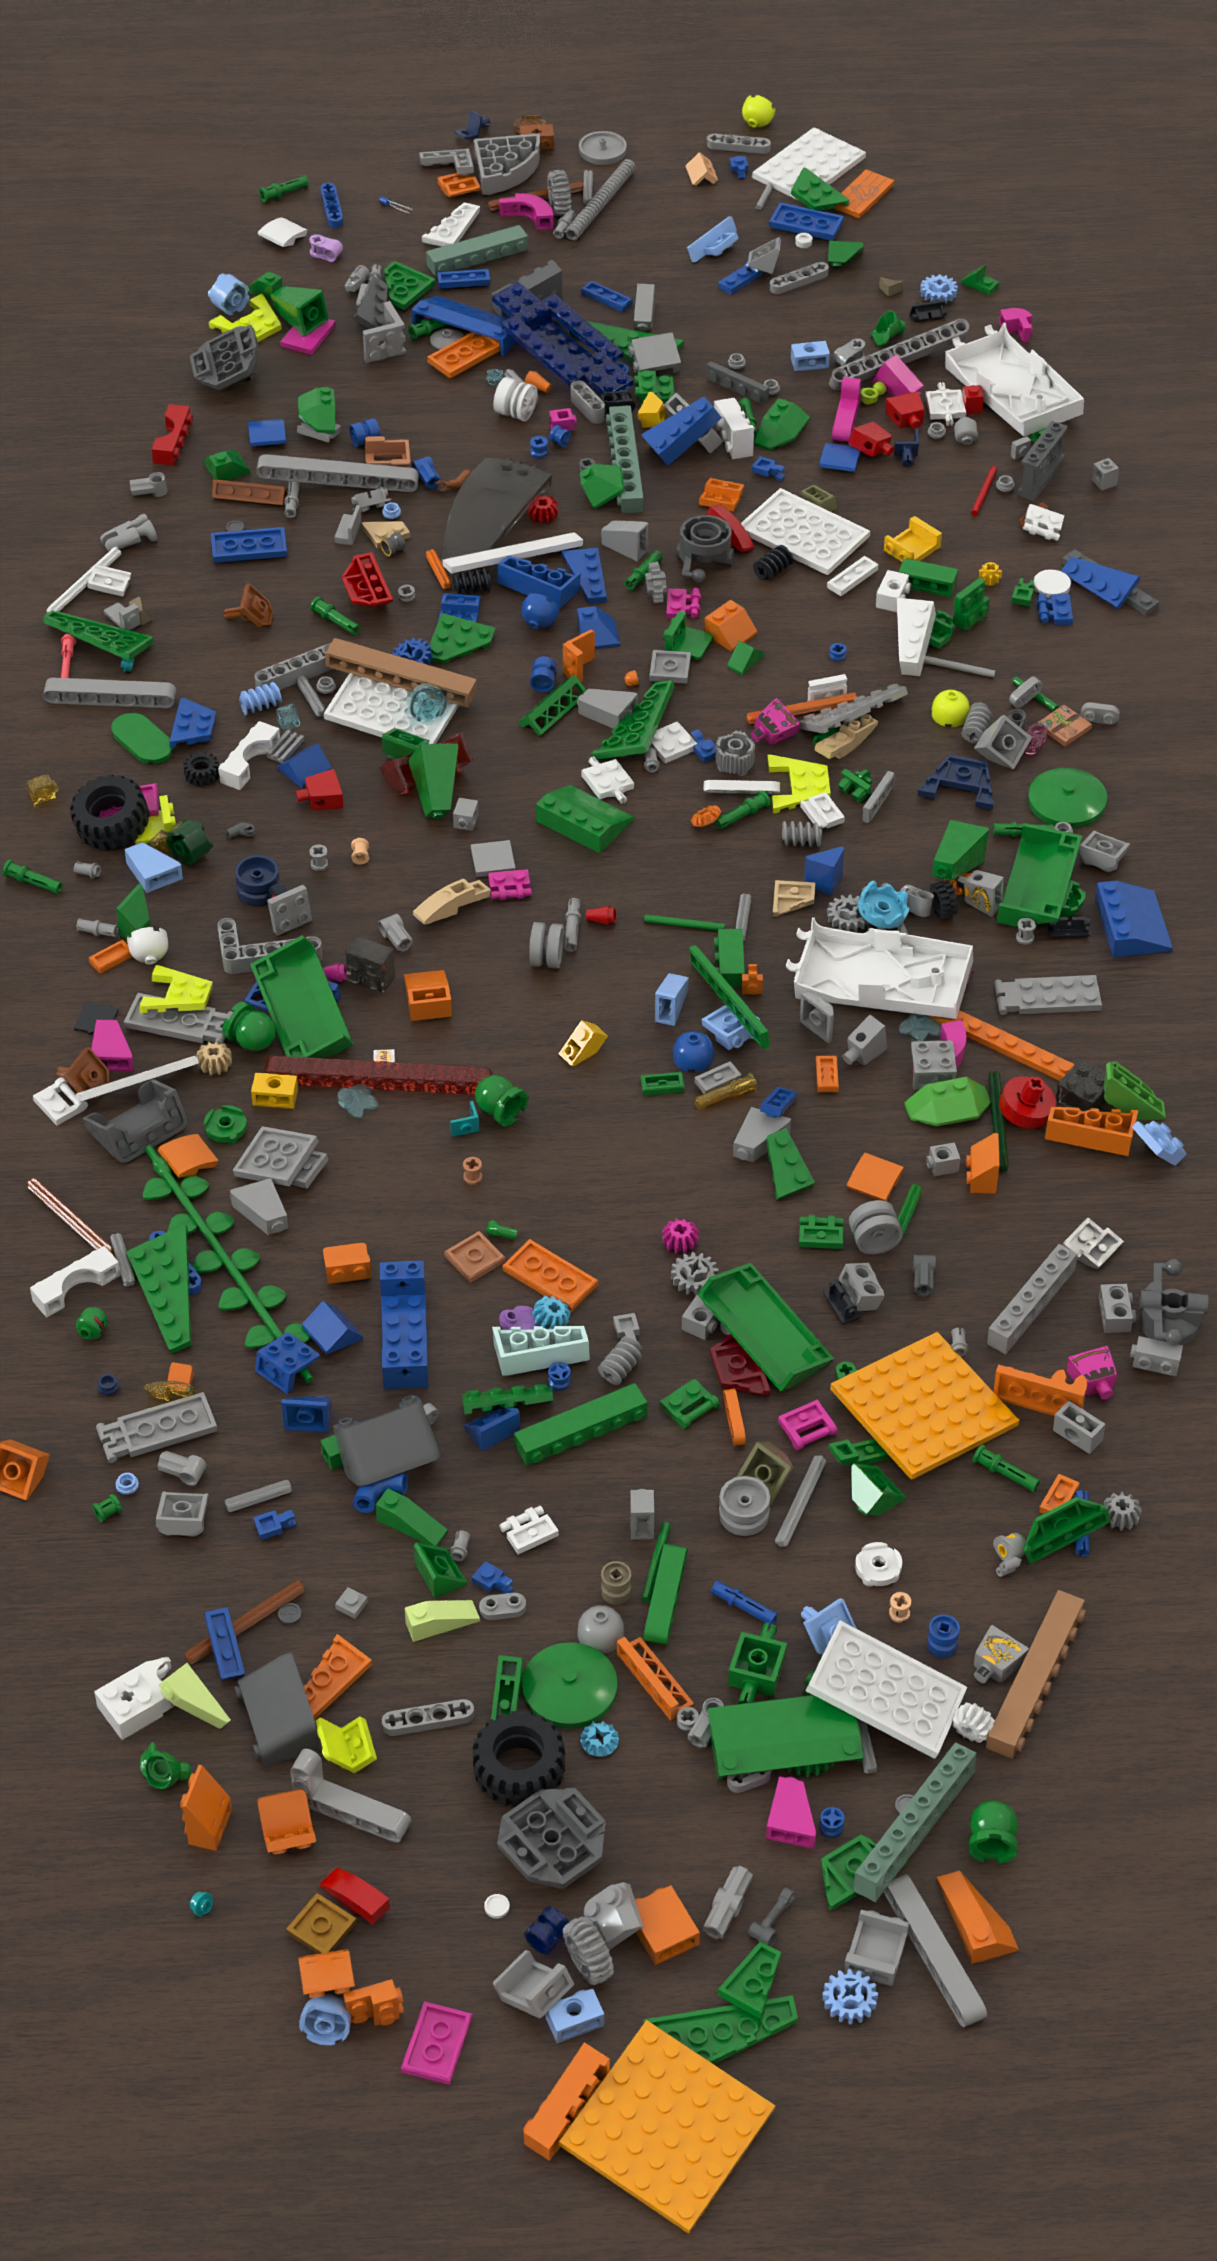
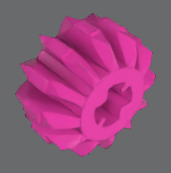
[662,1218,699,1254]

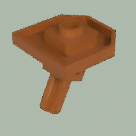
[224,583,273,627]
[56,1047,109,1099]

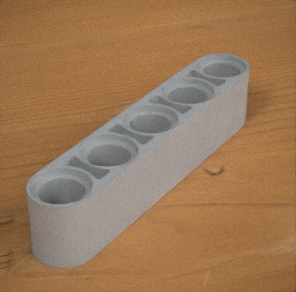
[254,644,333,690]

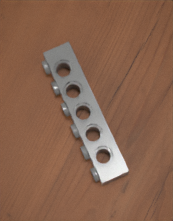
[987,1244,1077,1354]

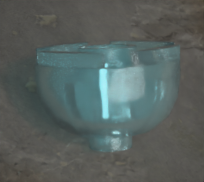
[407,683,447,723]

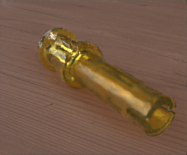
[694,1073,758,1110]

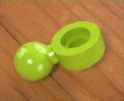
[860,382,887,405]

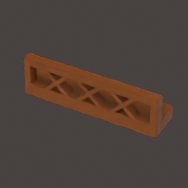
[212,479,288,505]

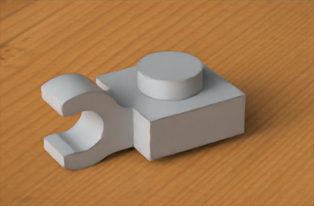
[613,1313,640,1340]

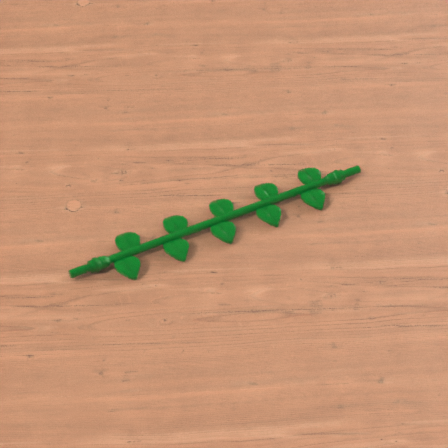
[143,1145,314,1384]

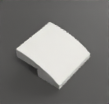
[258,217,307,247]

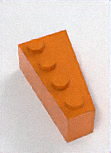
[1045,1107,1139,1156]
[523,2042,610,2161]

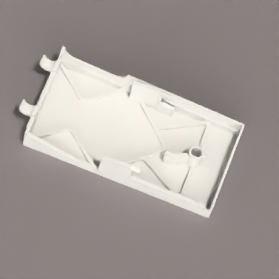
[945,323,1084,437]
[786,918,973,1019]

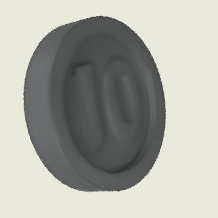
[226,520,245,532]
[278,1603,302,1625]

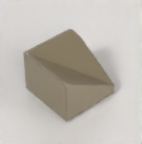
[879,277,903,297]
[129,597,152,625]

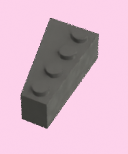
[492,260,562,318]

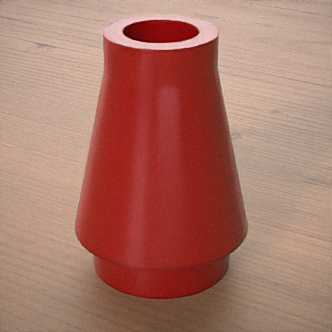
[586,905,617,925]

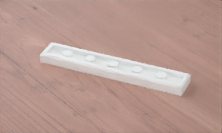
[75,1056,199,1102]

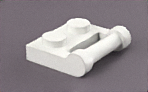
[33,1077,88,1126]

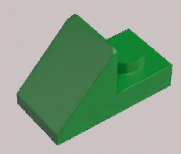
[961,265,999,296]

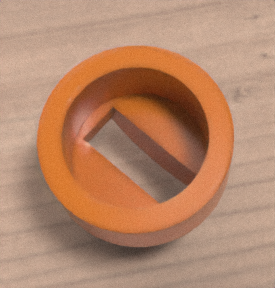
[624,670,639,686]

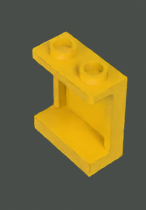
[884,516,942,562]

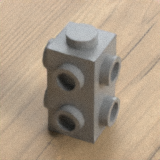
[1130,1336,1183,1376]

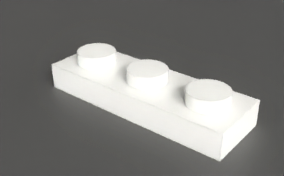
[827,556,878,596]

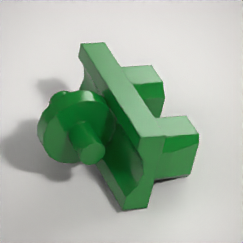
[838,769,873,803]

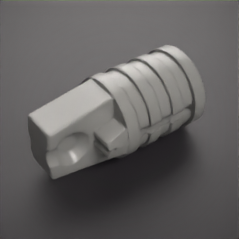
[345,265,370,292]

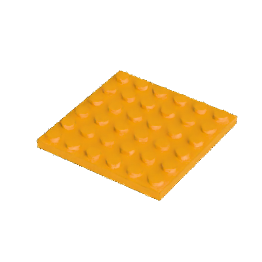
[830,1332,1020,1480]
[559,2020,775,2234]

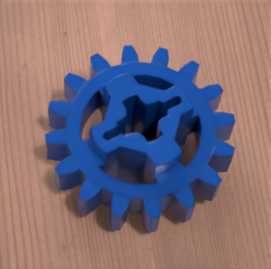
[391,638,433,665]

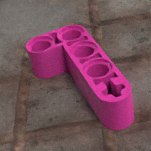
[832,377,861,443]

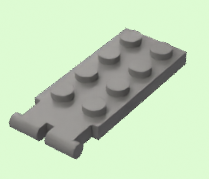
[994,975,1102,1015]
[124,993,233,1045]
[96,1392,218,1463]

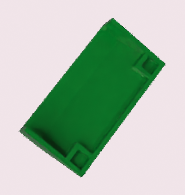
[997,823,1082,927]
[250,935,354,1067]
[697,1263,834,1392]
[707,1695,864,1781]

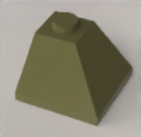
[737,1442,793,1505]

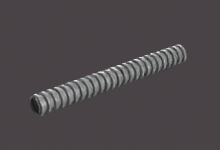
[565,159,636,241]

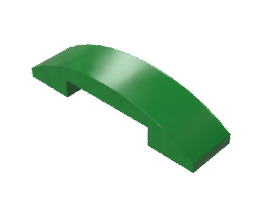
[828,1439,890,1466]

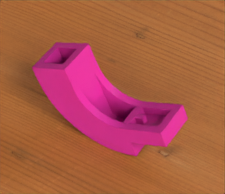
[499,193,554,230]
[913,1020,966,1072]

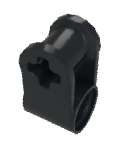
[601,390,636,416]

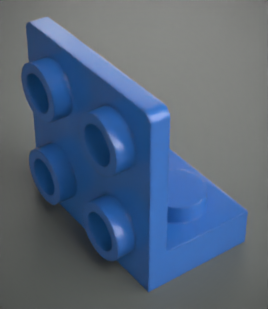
[255,1332,319,1394]

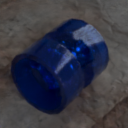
[524,1906,570,1955]

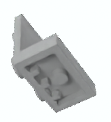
[911,1041,957,1090]

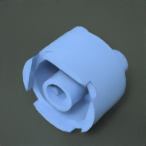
[208,273,249,315]

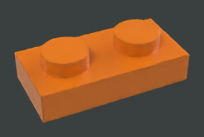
[1039,1474,1080,1514]

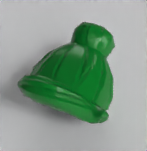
[871,311,906,346]
[140,1742,191,1789]

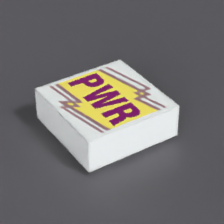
[374,1049,395,1071]

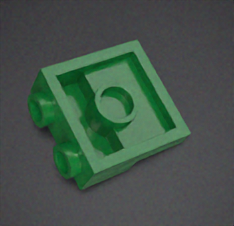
[634,370,674,405]
[953,578,990,631]

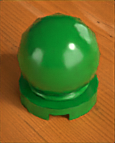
[222,1001,276,1052]
[475,1075,529,1127]
[969,1800,1018,1864]

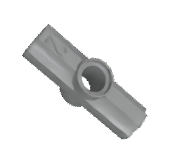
[703,1866,753,1940]

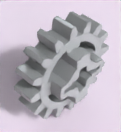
[645,562,667,603]
[827,895,869,932]
[671,1252,719,1296]

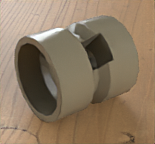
[601,1561,631,1605]

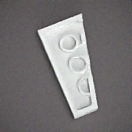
[422,202,480,247]

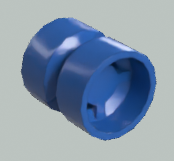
[349,418,381,447]
[530,656,557,693]
[927,1614,960,1659]

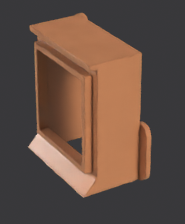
[365,436,411,468]

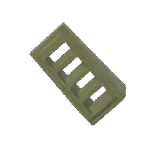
[800,485,837,512]

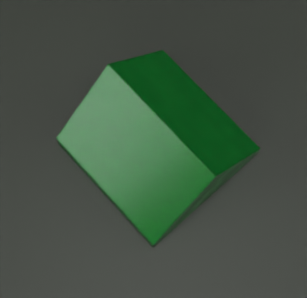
[414,1542,467,1598]

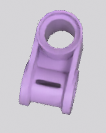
[309,234,343,262]

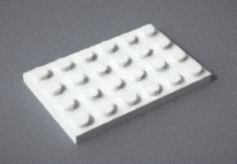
[752,128,866,200]
[741,488,870,575]
[324,673,459,744]
[806,1620,967,1759]

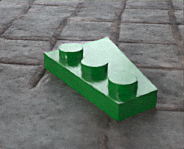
[766,1128,815,1201]
[718,1941,781,2019]

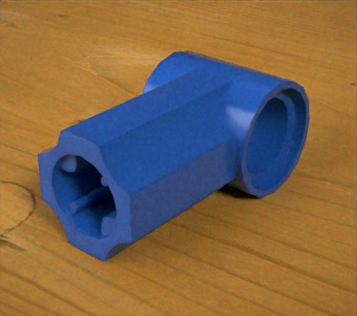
[412,456,441,489]

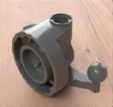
[676,515,734,583]
[1139,1259,1208,1346]

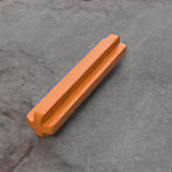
[426,549,452,590]

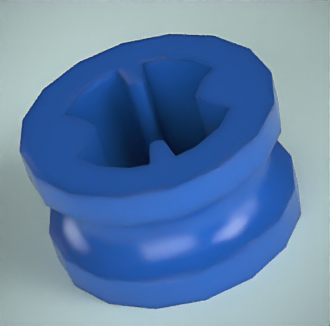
[829,643,847,661]

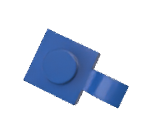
[729,156,748,179]
[752,456,785,481]
[691,729,716,763]
[253,1510,297,1540]
[471,1561,514,1594]

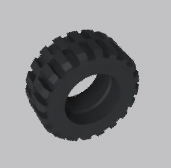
[70,774,150,850]
[472,1711,565,1807]

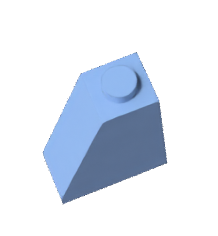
[125,842,183,893]
[655,973,689,1026]

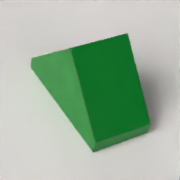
[727,641,765,675]

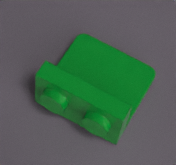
[663,611,713,660]

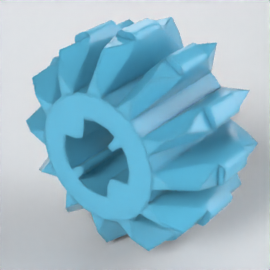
[532,1295,571,1329]

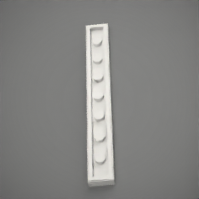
[443,532,583,573]

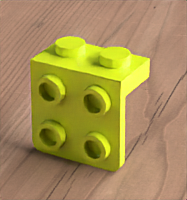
[134,795,176,844]
[316,1716,377,1774]

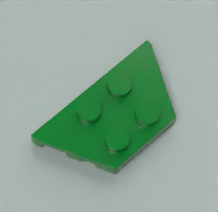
[791,167,850,211]
[821,1835,909,1911]

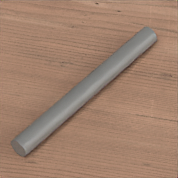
[924,656,996,678]

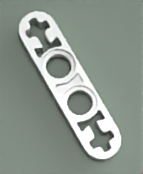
[704,780,780,794]

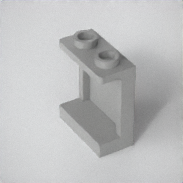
[628,333,681,374]
[844,1910,909,1987]
[493,1950,574,2019]

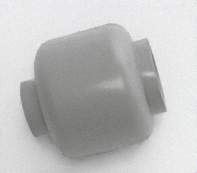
[954,417,978,445]

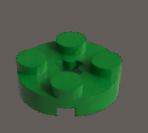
[204,1105,247,1144]

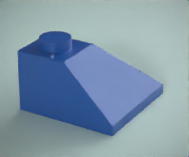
[577,606,620,649]
[281,1396,333,1433]

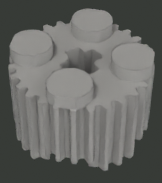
[716,730,755,776]

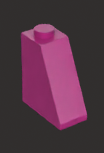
[872,355,924,396]
[91,1020,134,1072]
[766,1776,816,1849]

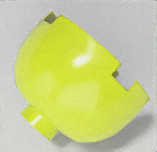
[742,95,776,127]
[932,690,970,727]

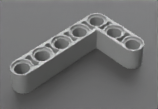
[218,918,323,974]
[290,1749,412,1842]

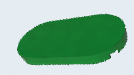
[111,713,173,764]

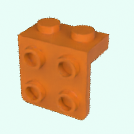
[563,630,595,682]
[323,1243,371,1284]
[257,1789,316,1854]

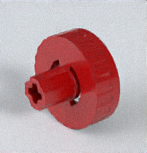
[999,1076,1056,1129]

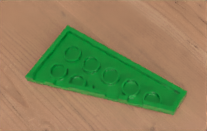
[126,1224,192,1354]
[643,1995,798,2065]

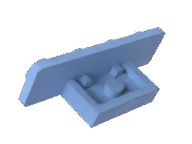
[687,217,739,262]

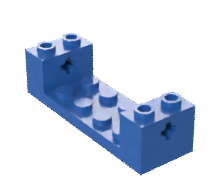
[380,1260,428,1389]

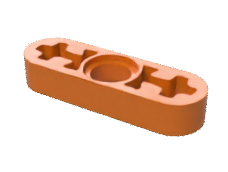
[723,1389,746,1446]

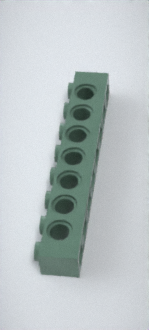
[606,406,643,513]
[854,1742,977,1902]

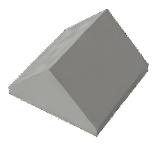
[748,237,781,274]

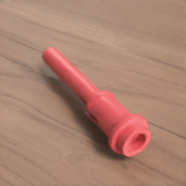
[61,634,76,678]

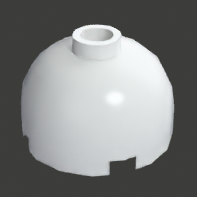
[127,927,168,965]

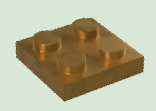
[286,1893,357,1954]

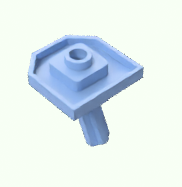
[801,1598,856,1655]

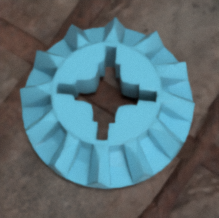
[580,1721,619,1757]

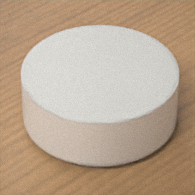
[795,233,812,248]

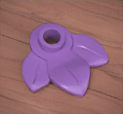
[499,1306,541,1330]

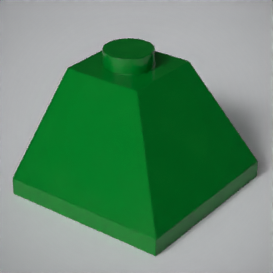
[828,241,864,267]
[203,450,251,481]
[580,464,625,509]
[382,727,430,760]
[116,884,151,940]
[851,1463,906,1516]

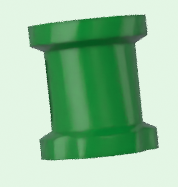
[92,1494,122,1523]

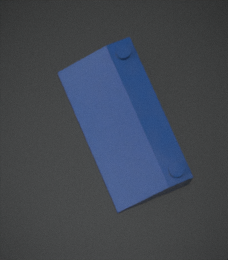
[411,296,528,357]

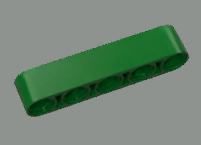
[644,1544,687,1645]

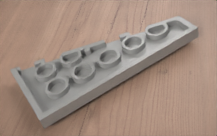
[798,684,908,733]

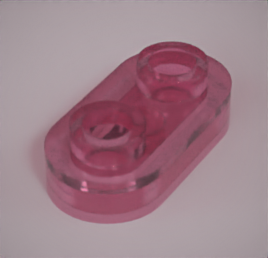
[1024,723,1048,754]

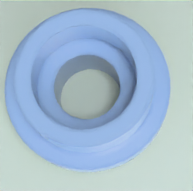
[382,502,401,519]
[116,1473,139,1495]

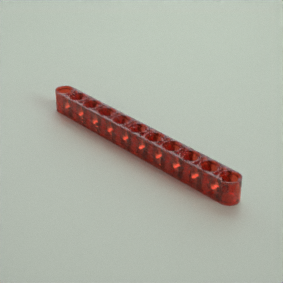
[264,1056,493,1095]

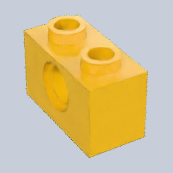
[251,1073,298,1109]

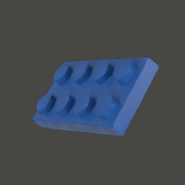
[769,202,844,241]
[211,527,287,563]

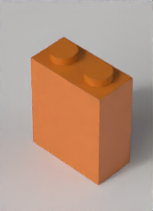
[635,1885,700,1965]

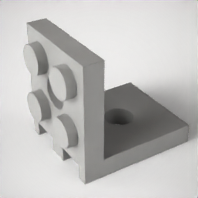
[363,301,406,363]

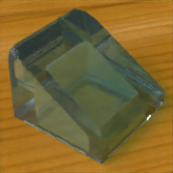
[276,703,300,731]

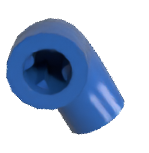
[353,1472,408,1513]

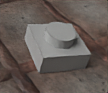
[1011,436,1031,460]
[335,1587,368,1619]

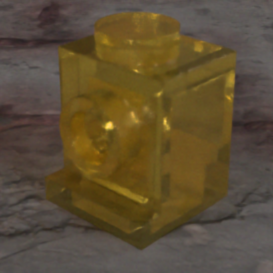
[26,774,59,807]

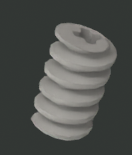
[961,702,992,744]
[782,821,822,847]
[598,1336,642,1385]

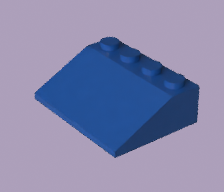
[1095,881,1173,957]

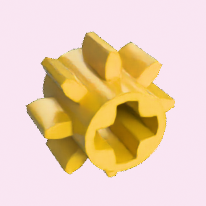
[978,562,1002,586]

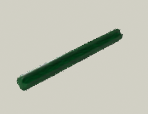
[988,1071,1009,1171]

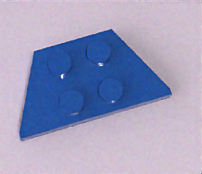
[170,698,216,748]

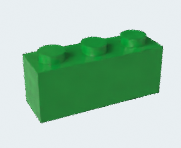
[898,558,958,597]
[714,929,745,987]

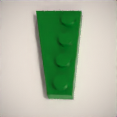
[462,1384,553,1415]

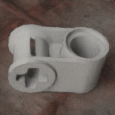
[833,339,865,366]
[898,885,934,917]

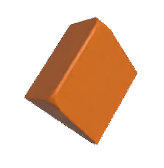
[166,1363,194,1393]

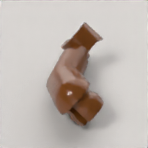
[435,469,473,491]

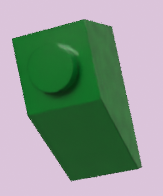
[248,271,283,302]

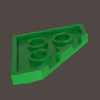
[384,261,436,310]
[429,613,496,665]

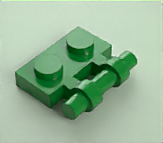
[799,1215,843,1249]

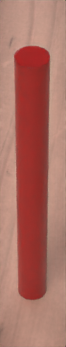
[971,466,998,516]

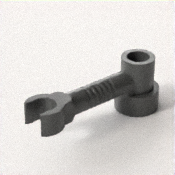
[748,1887,795,1947]

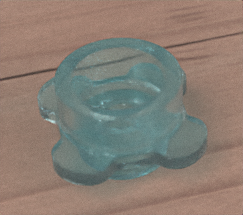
[486,369,504,385]

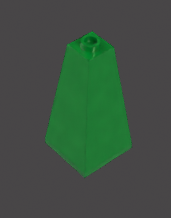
[271,286,329,337]
[408,744,458,819]
[932,820,989,880]

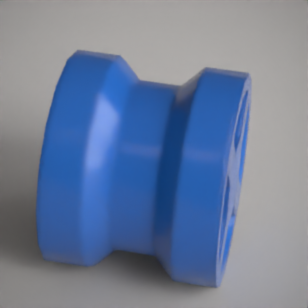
[549,425,571,447]
[530,436,548,459]
[548,1362,571,1391]
[819,1807,845,1838]

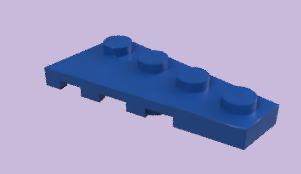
[561,548,607,604]
[1061,557,1141,609]

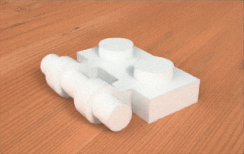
[1023,504,1064,541]
[499,1506,559,1554]

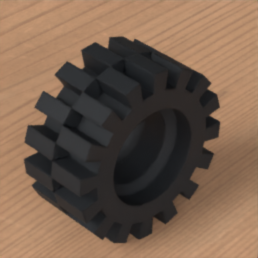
[183,751,219,787]
[930,880,959,919]

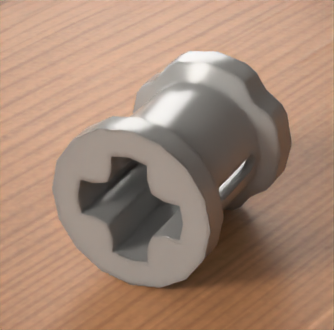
[309,844,328,871]
[1016,918,1036,945]

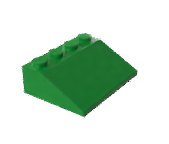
[536,785,634,853]

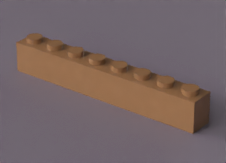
[326,638,477,708]
[986,1590,1086,1759]

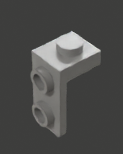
[104,603,140,630]

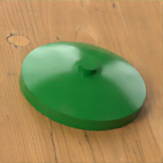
[1028,768,1107,828]
[522,1643,617,1729]

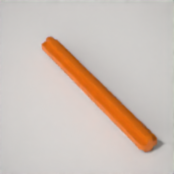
[747,692,857,724]

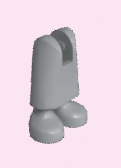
[100,513,158,552]

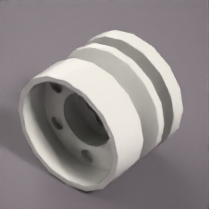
[493,376,537,421]

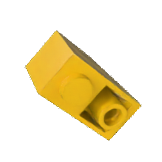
[638,392,668,428]
[559,1020,608,1066]

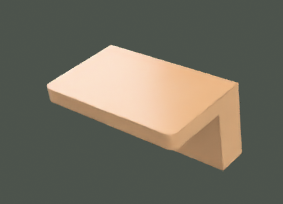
[686,152,718,186]

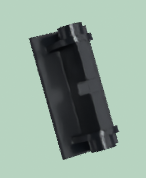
[909,300,947,322]
[1048,916,1090,937]
[823,1279,863,1324]

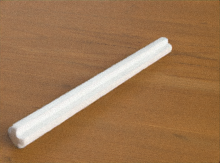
[47,547,121,613]

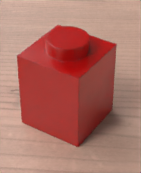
[962,385,984,414]

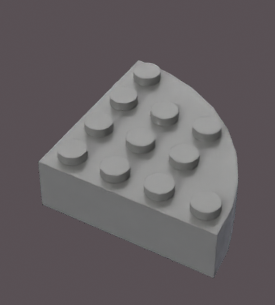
[474,134,540,195]

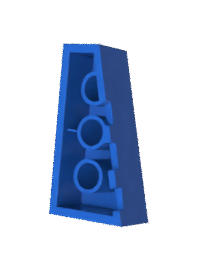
[641,397,722,466]
[497,556,581,609]

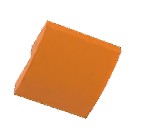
[438,173,481,197]
[699,478,745,512]
[158,1134,219,1178]
[846,1153,904,1202]

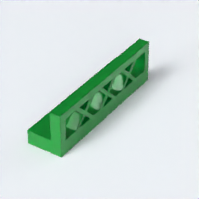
[518,675,587,736]

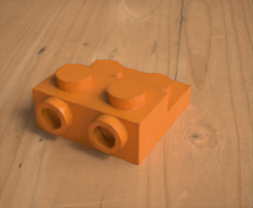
[343,1979,404,2026]

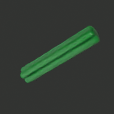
[897,1184,922,1236]

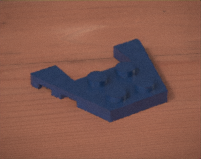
[918,754,994,810]

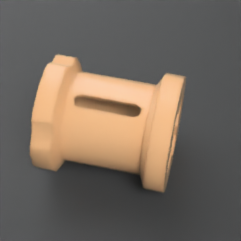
[351,838,369,865]
[889,1592,911,1623]

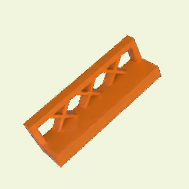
[617,1637,694,1721]

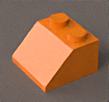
[704,600,758,652]
[966,1133,999,1194]
[0,1439,50,1500]

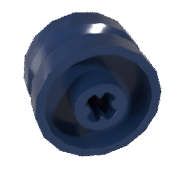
[235,855,280,906]

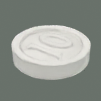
[485,1894,509,1919]

